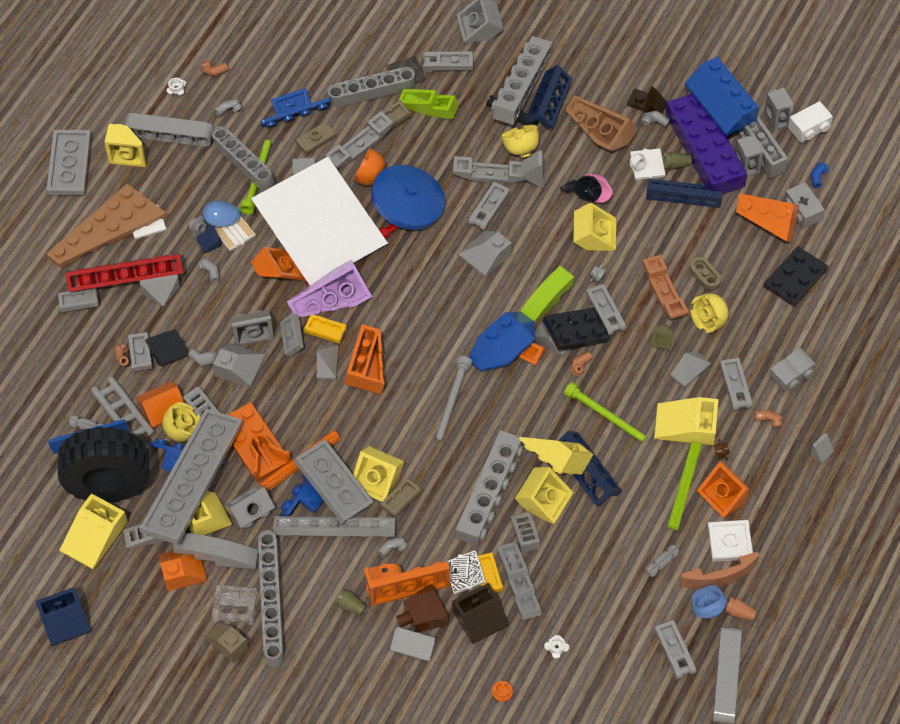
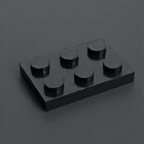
[763,246,829,307]
[542,308,610,351]

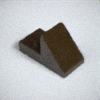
[627,86,667,114]

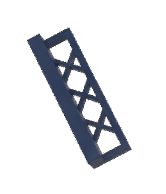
[525,64,573,129]
[646,178,723,208]
[558,431,622,507]

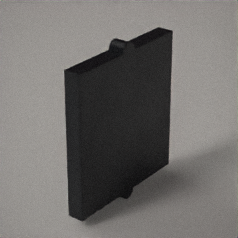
[145,329,189,366]

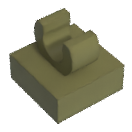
[651,324,674,350]

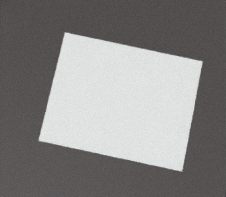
[251,157,388,285]

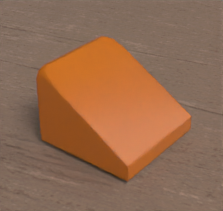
[519,342,546,365]

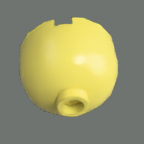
[501,125,539,158]
[691,293,729,333]
[162,402,201,443]

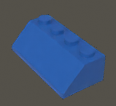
[685,56,759,136]

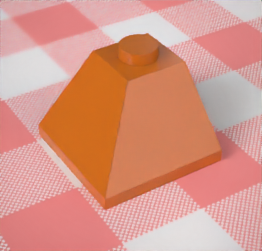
[251,247,306,280]
[158,550,207,591]

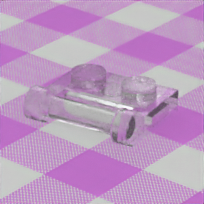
[212,585,258,625]

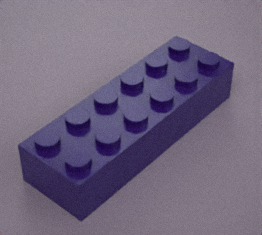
[666,94,747,194]

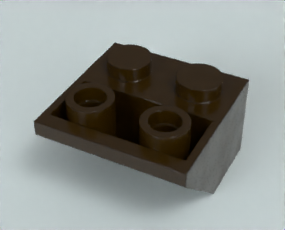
[452,583,509,644]

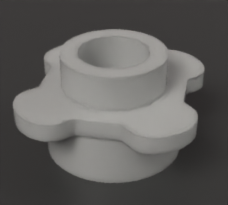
[189,216,207,238]
[589,263,606,283]

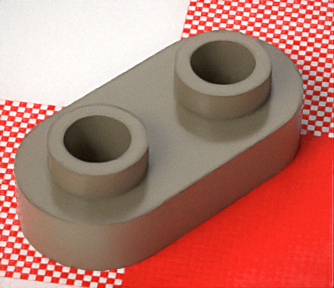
[690,257,721,290]

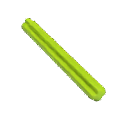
[668,442,701,530]

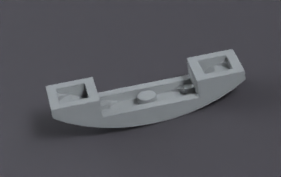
[325,111,393,168]
[453,156,525,183]

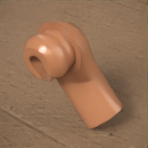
[201,61,229,76]

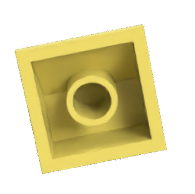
[105,124,146,167]
[573,202,616,251]
[353,446,405,502]
[515,467,574,524]

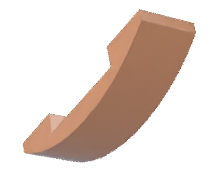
[643,255,689,319]
[679,551,759,589]

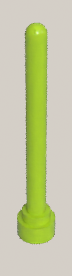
[239,140,271,215]
[564,382,646,442]

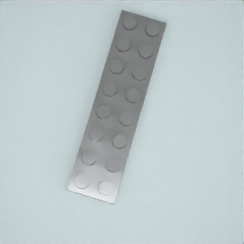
[140,408,243,545]

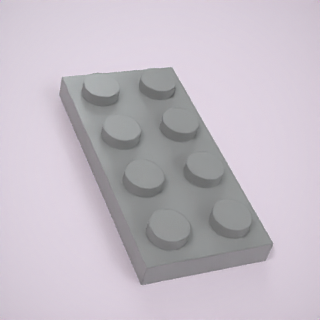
[46,130,91,195]
[293,439,374,524]

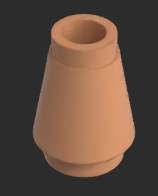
[724,597,757,621]

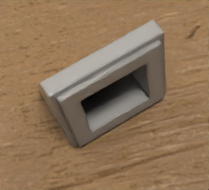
[811,433,834,463]

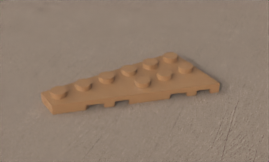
[46,184,167,268]

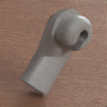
[214,99,242,116]
[641,111,670,127]
[377,537,408,558]

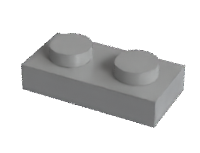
[280,313,304,357]
[128,332,152,372]

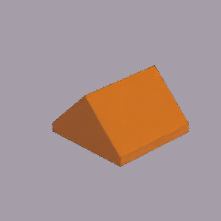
[136,381,184,429]
[697,461,749,518]

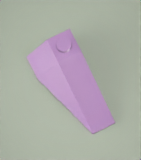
[287,260,372,318]

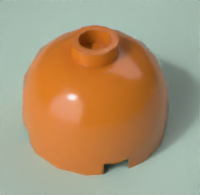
[353,148,385,186]

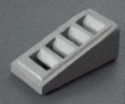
[183,387,219,416]
[511,512,541,553]
[123,524,166,549]

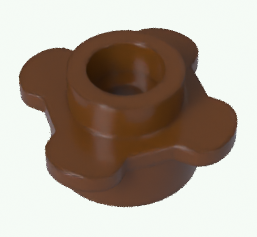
[714,439,730,461]

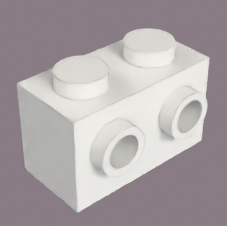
[788,101,833,143]

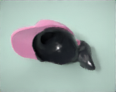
[560,174,613,203]

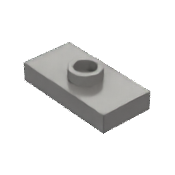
[58,288,99,312]

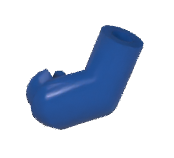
[810,162,829,188]

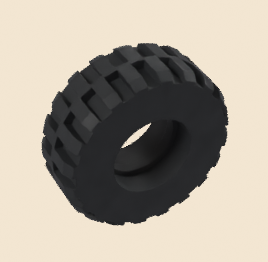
[58,427,149,502]

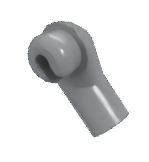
[198,258,220,283]
[188,349,218,366]

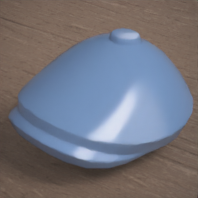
[203,200,240,227]
[691,585,727,619]

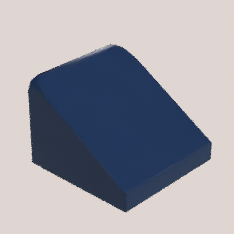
[196,226,221,254]

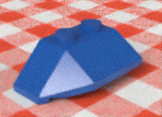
[469,312,535,372]

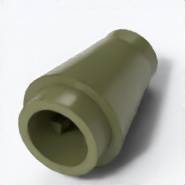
[663,151,692,170]
[335,589,367,616]

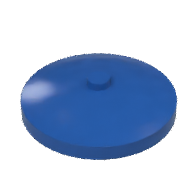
[371,165,445,230]

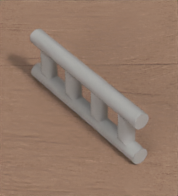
[91,376,156,437]

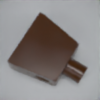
[396,584,448,633]

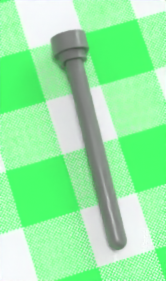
[436,356,473,441]

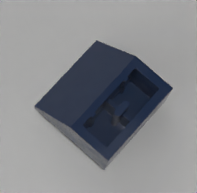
[35,587,91,646]

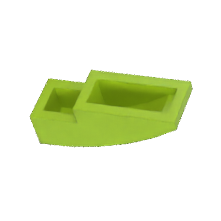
[398,89,459,119]
[520,266,574,323]

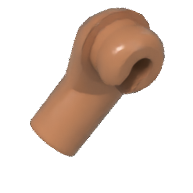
[115,343,129,366]
[571,351,593,376]
[754,410,783,427]

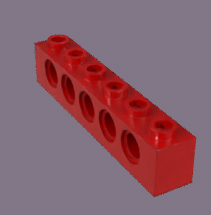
[65,253,183,292]

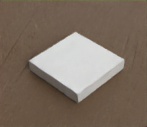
[708,520,753,562]

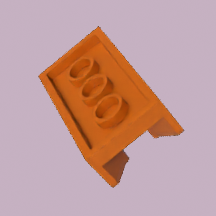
[228,402,291,483]
[365,561,450,606]

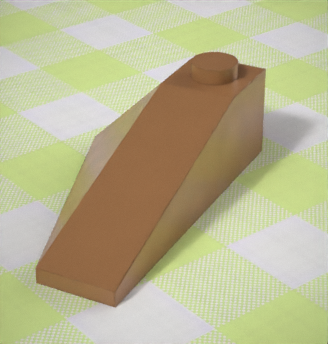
[565,95,638,151]

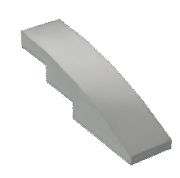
[173,533,259,569]
[497,542,542,620]

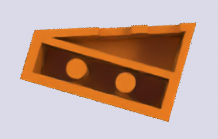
[736,193,799,242]
[344,324,384,395]

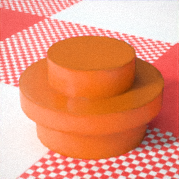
[492,681,513,702]

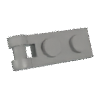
[422,51,473,73]
[468,182,510,231]
[586,284,626,336]
[719,358,752,411]
[654,620,696,680]

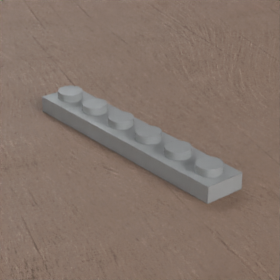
[273,516,396,537]

